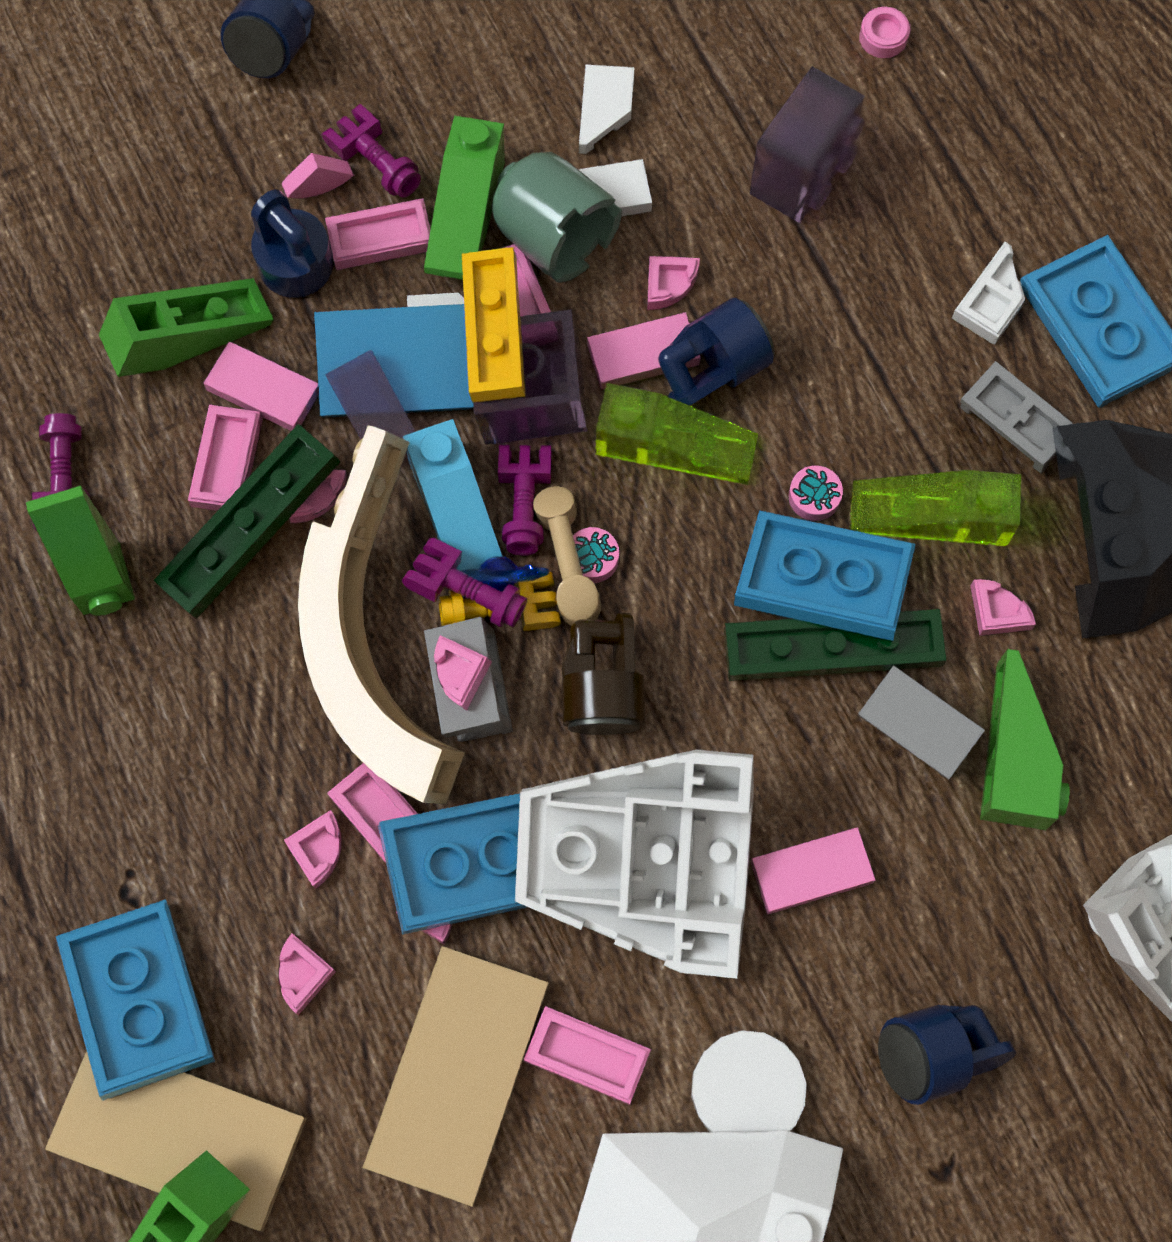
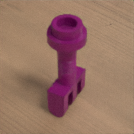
[321,104,421,198]
[32,413,90,531]
[498,445,551,556]
[402,538,527,627]

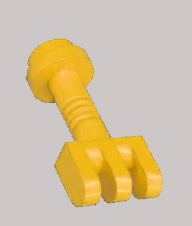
[439,571,561,631]

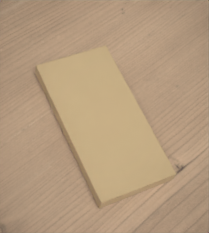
[363,946,549,1207]
[45,1051,307,1231]

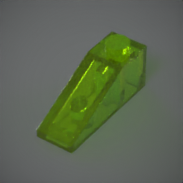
[595,383,758,485]
[850,470,1021,546]

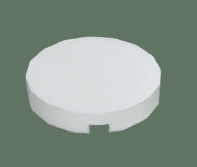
[691,1031,806,1132]

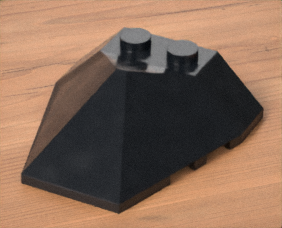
[1053,420,1172,639]

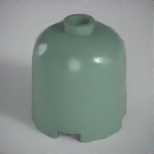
[492,152,622,283]

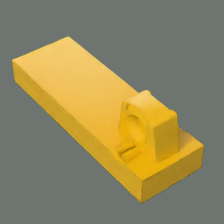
[462,247,525,403]

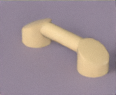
[533,486,601,626]

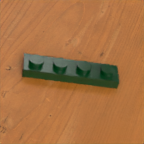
[153,424,341,619]
[724,609,947,681]

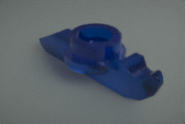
[461,556,549,592]

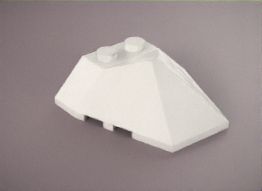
[515,750,754,979]
[1083,834,1172,1022]
[571,1130,843,1242]

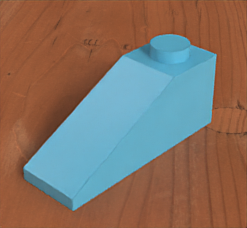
[403,419,510,597]

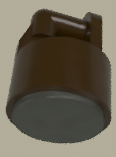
[562,613,645,735]

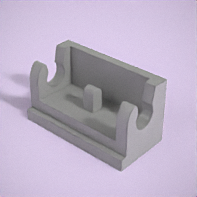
[960,361,1073,474]
[424,617,513,741]
[858,665,985,780]

